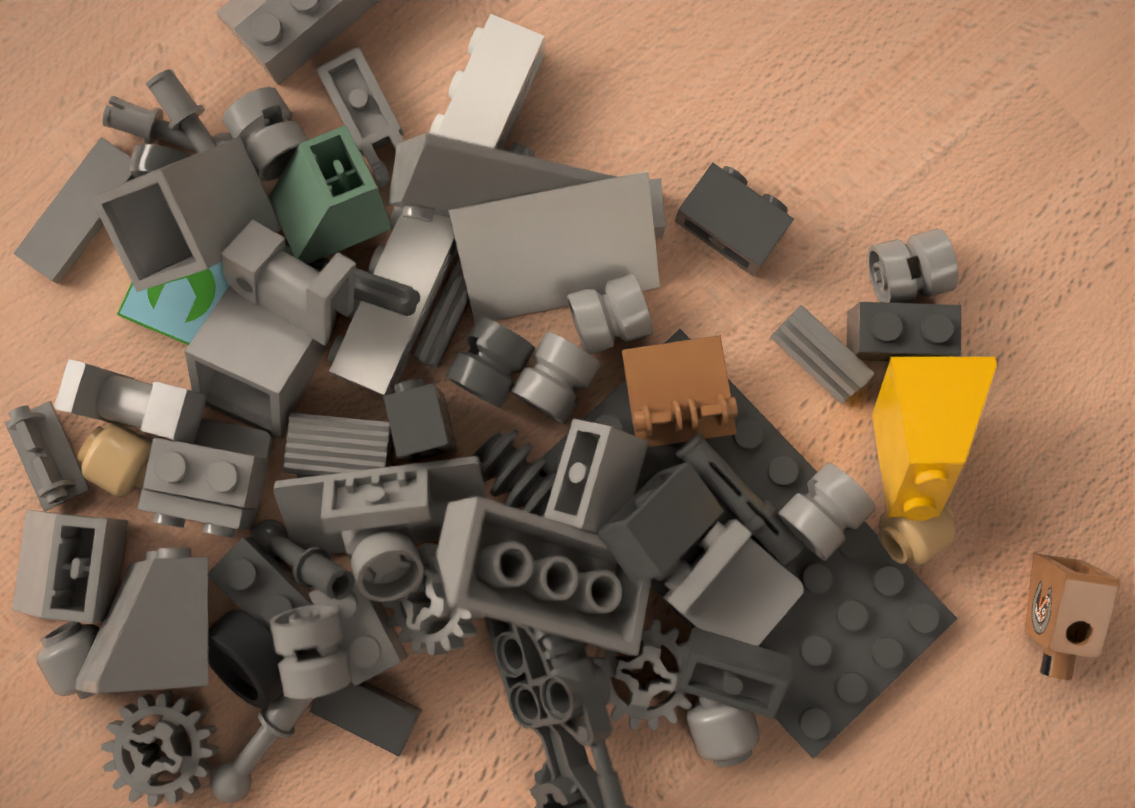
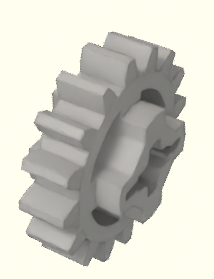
[384,544,485,655]
[592,618,692,731]
[101,691,219,807]

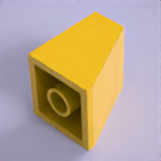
[872,357,997,521]

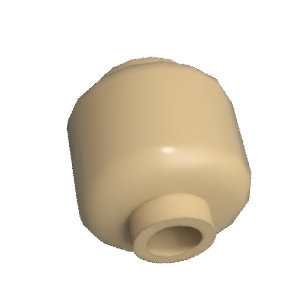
[77,423,152,497]
[878,502,956,566]

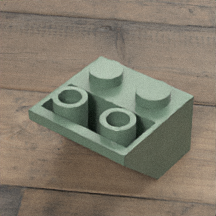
[269,125,392,264]

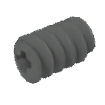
[472,429,557,518]

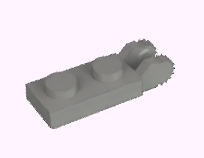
[316,46,404,187]

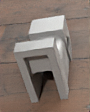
[221,219,355,346]
[54,359,207,444]

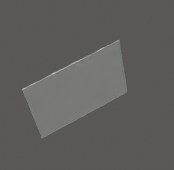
[448,171,660,324]

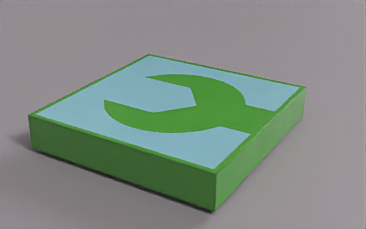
[117,262,229,346]

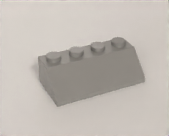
[215,0,380,85]
[388,133,616,226]
[437,496,651,656]

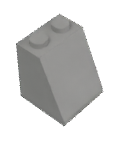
[90,136,282,292]
[185,285,337,440]
[76,548,208,694]

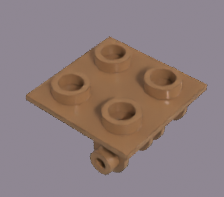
[622,335,738,448]

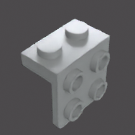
[138,418,273,537]
[663,520,804,646]

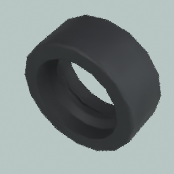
[208,609,285,709]

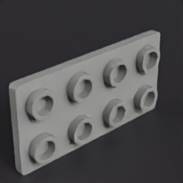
[273,456,486,555]

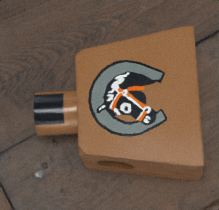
[1025,553,1120,680]

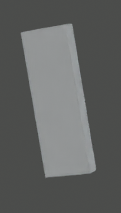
[13,137,134,284]

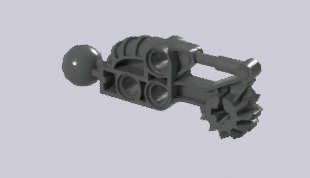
[484,616,633,808]

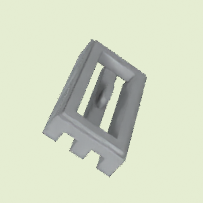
[770,305,875,404]

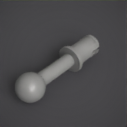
[146,69,217,152]
[103,96,233,152]
[210,692,314,803]

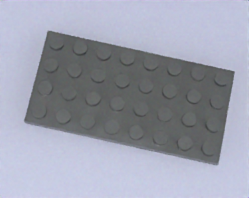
[542,329,958,759]

